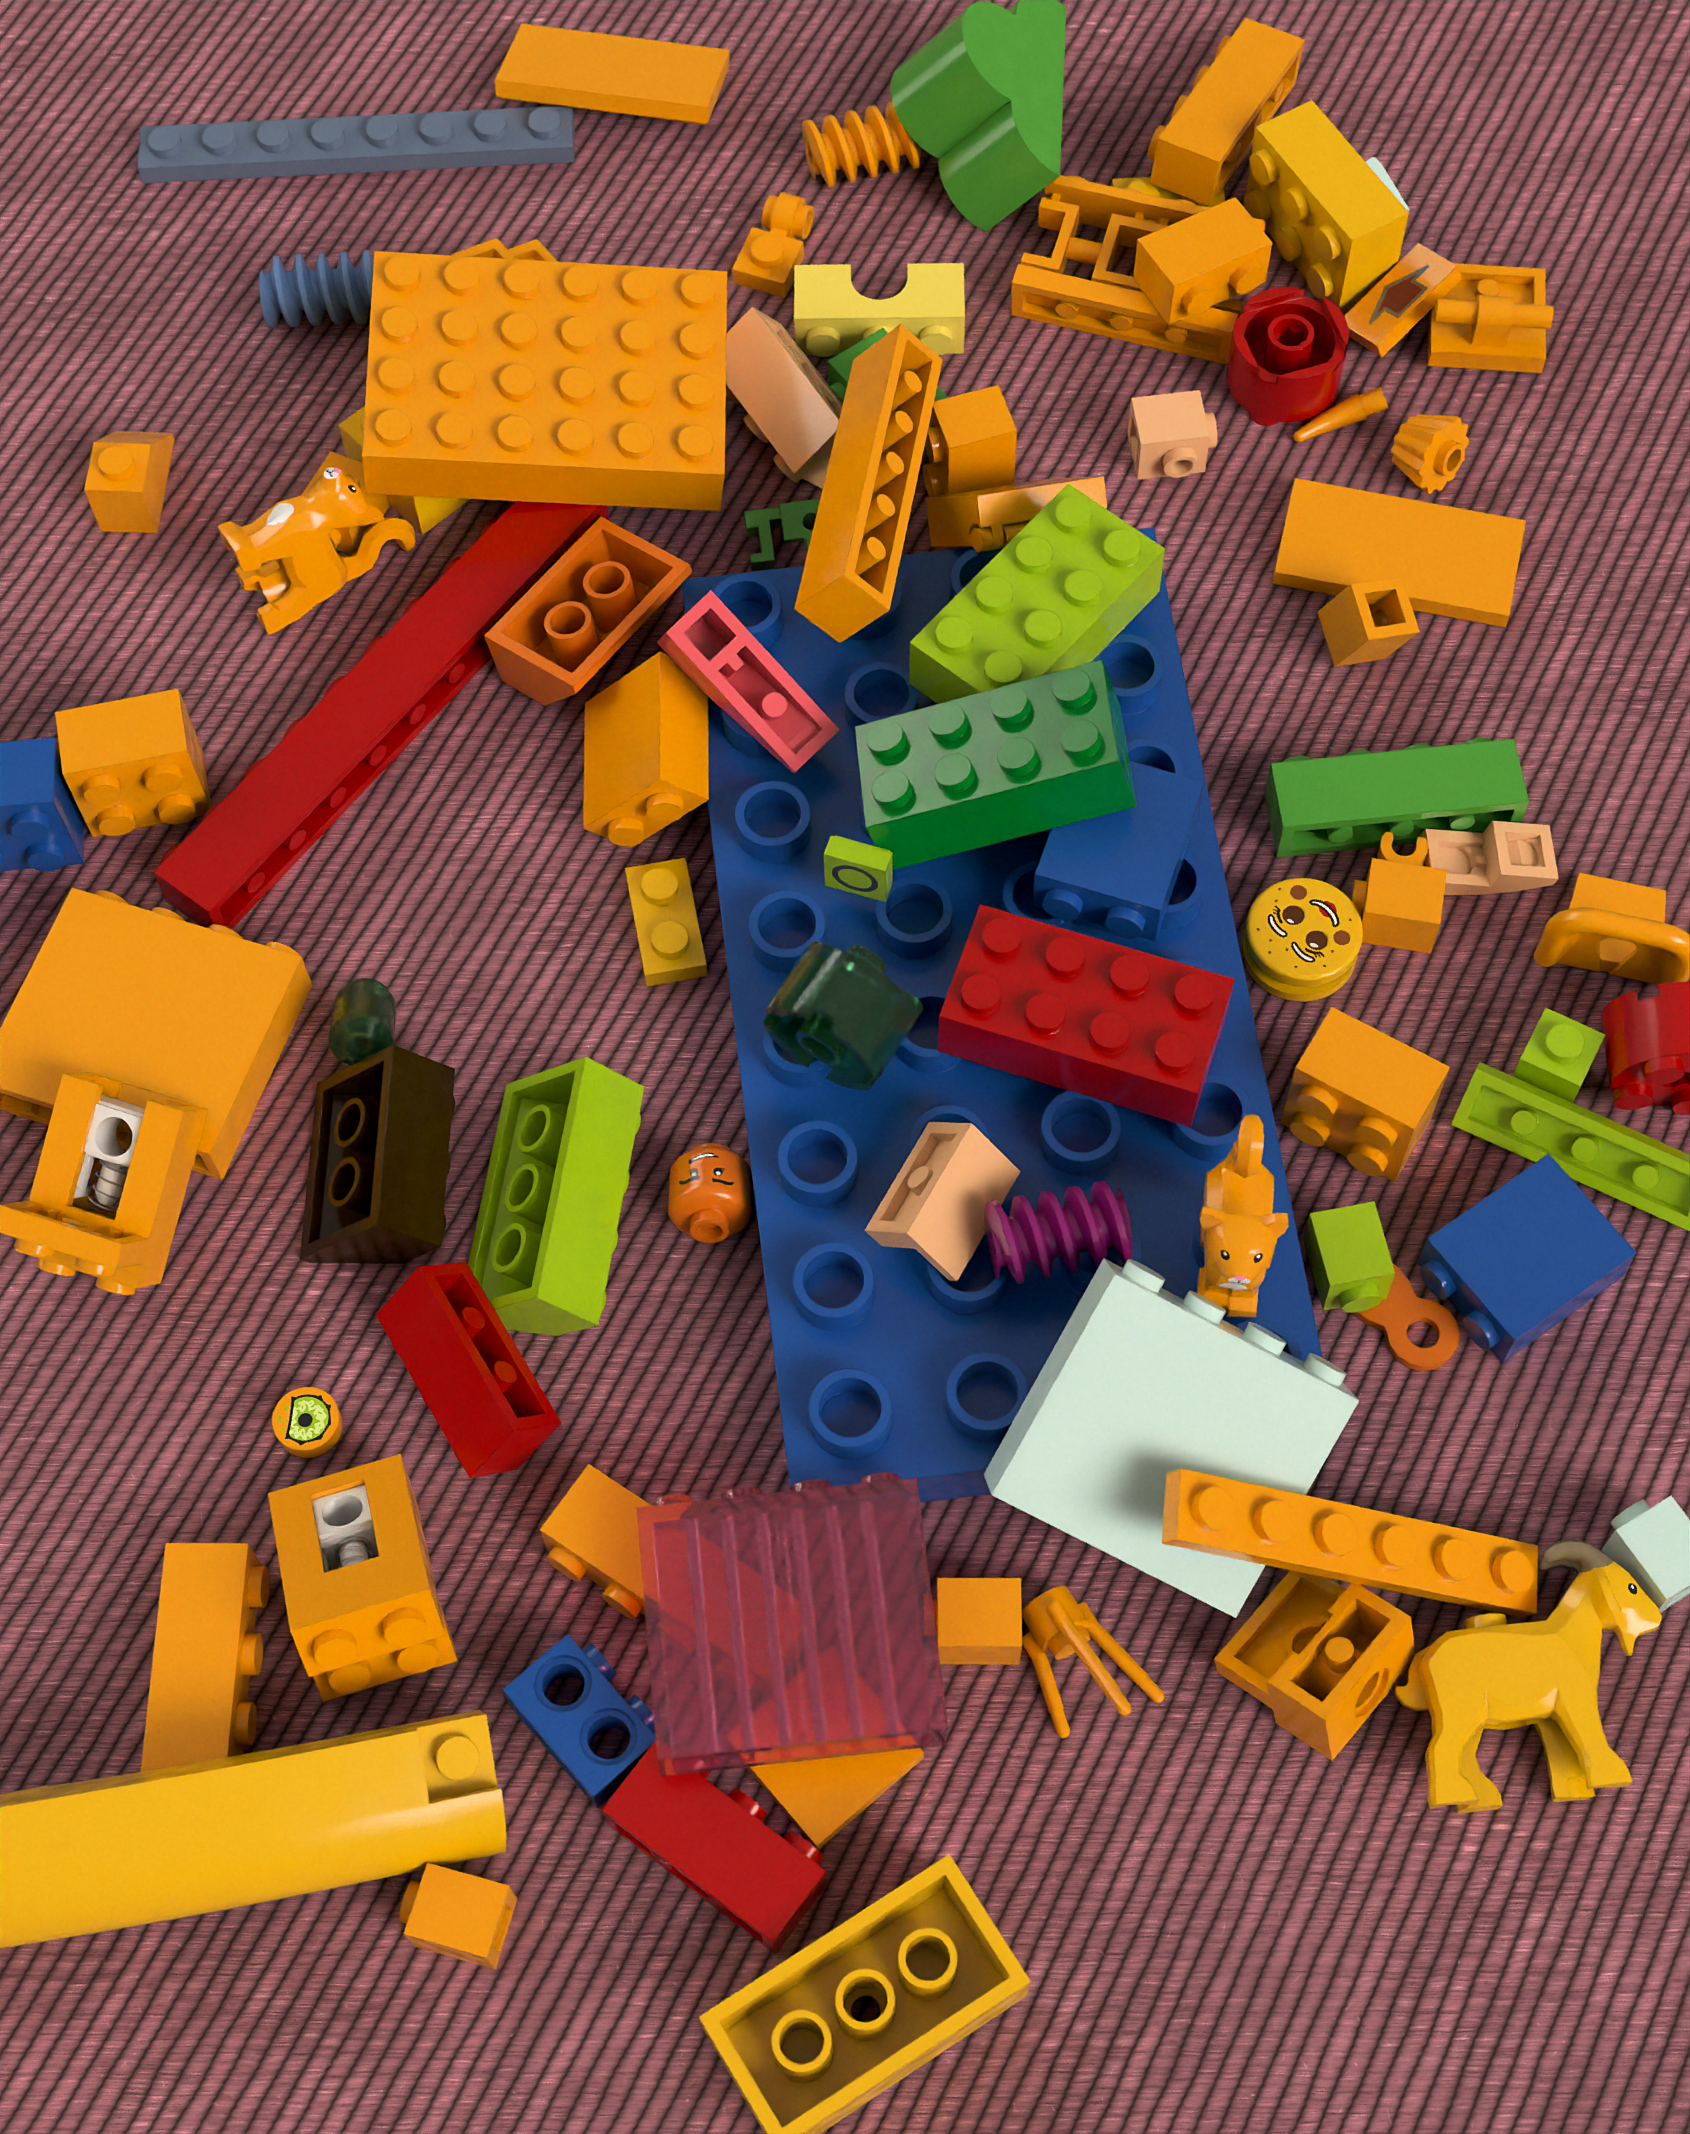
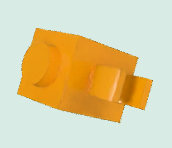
[1350,832,1447,954]

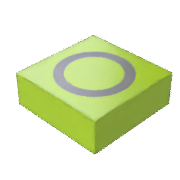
[824,835,893,903]

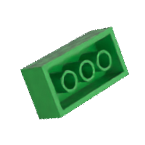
[855,660,1137,870]

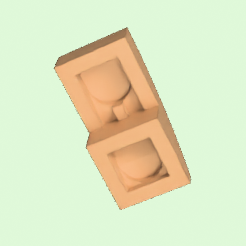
[1416,821,1559,895]

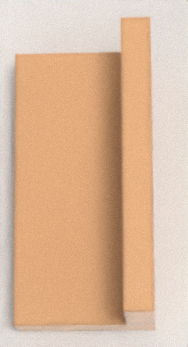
[865,1122,1021,1281]

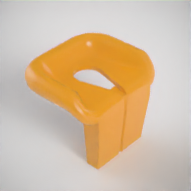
[1534,873,1690,984]

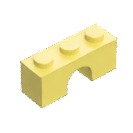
[794,263,965,357]

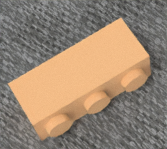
[726,307,843,489]

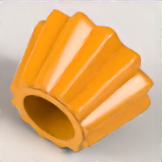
[1391,414,1469,494]

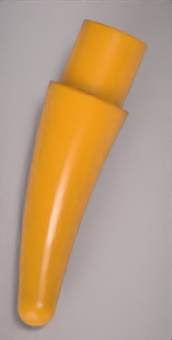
[1293,387,1388,443]

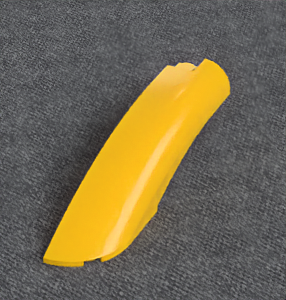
[0,1710,507,1948]

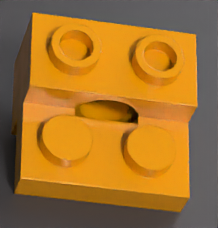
[1214,1570,1416,1761]

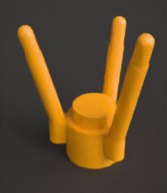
[1022,1586,1165,1738]

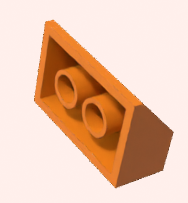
[484,517,692,706]

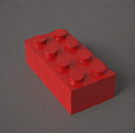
[938,904,1235,1127]

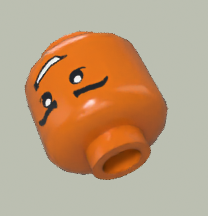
[668,1143,753,1243]

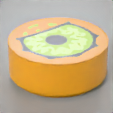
[272,1387,343,1458]

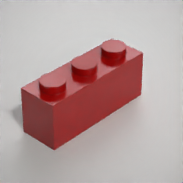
[376,1262,561,1478]
[602,1741,827,1955]

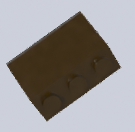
[300,1045,455,1264]

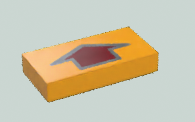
[1344,243,1462,358]

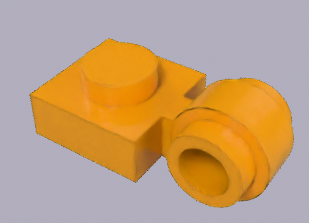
[732,192,814,298]

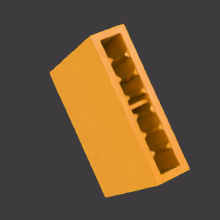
[0,887,313,1180]

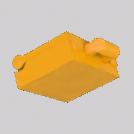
[926,476,1107,553]

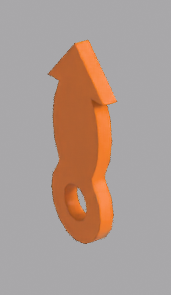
[1351,1263,1460,1371]

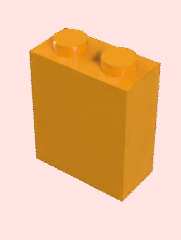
[583,651,709,848]

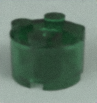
[763,941,924,1090]

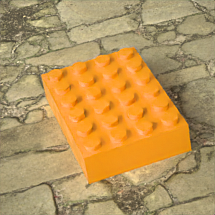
[362,251,727,511]

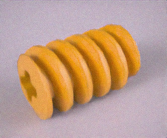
[802,101,921,189]

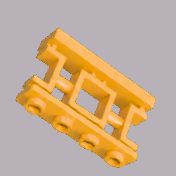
[1011,175,1266,365]

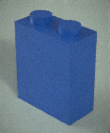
[1032,761,1204,942]
[1417,1153,1637,1363]

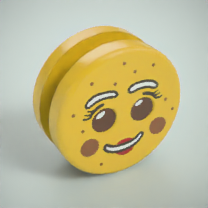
[1242,878,1363,1002]

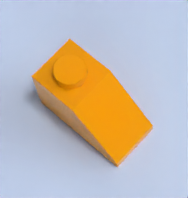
[84,431,175,533]

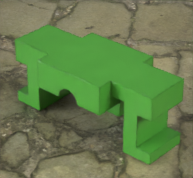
[744,499,820,572]

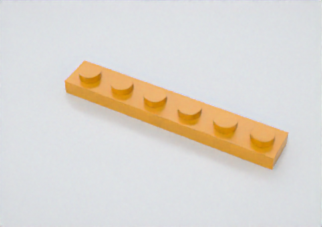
[1162,1468,1538,1617]

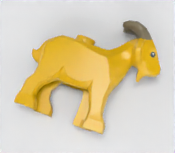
[1395,1538,1662,1814]

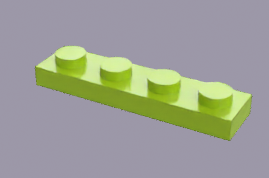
[1451,1062,1690,1231]

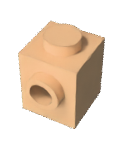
[1127,390,1217,480]

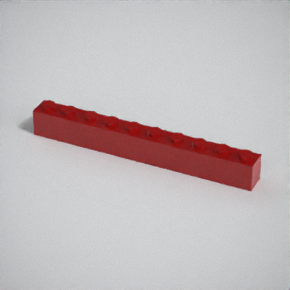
[153,501,609,930]

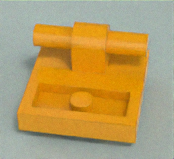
[1428,263,1554,373]

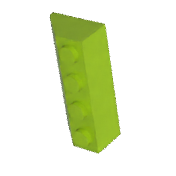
[468,1057,645,1336]

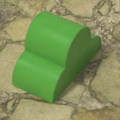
[890,0,1066,232]

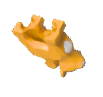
[217,467,416,635]
[1197,1114,1289,1317]

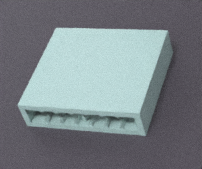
[983,1258,1359,1618]

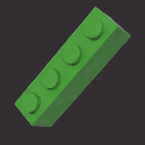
[1264,738,1529,858]

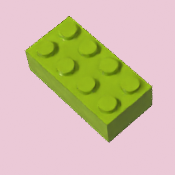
[909,484,1165,704]

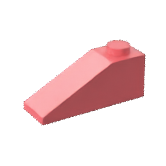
[657,590,840,773]

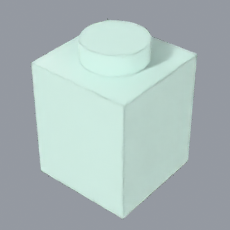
[1601,1496,1690,1613]

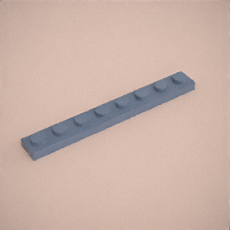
[138,106,575,183]

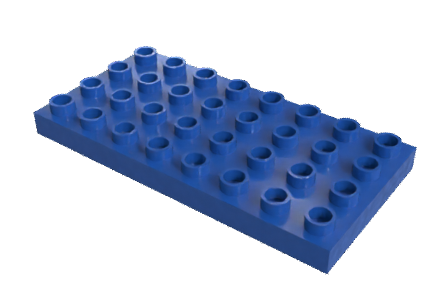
[681,527,1323,1518]

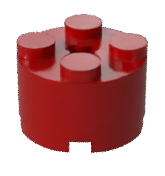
[1226,287,1349,426]
[1601,982,1690,1115]

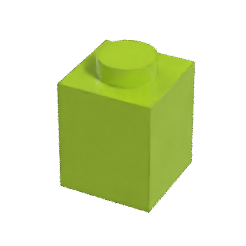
[1513,1008,1605,1103]
[1303,1201,1395,1313]

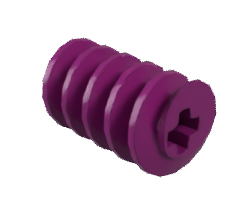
[984,1181,1133,1284]

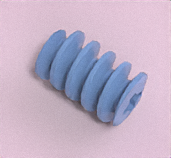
[259,250,374,329]

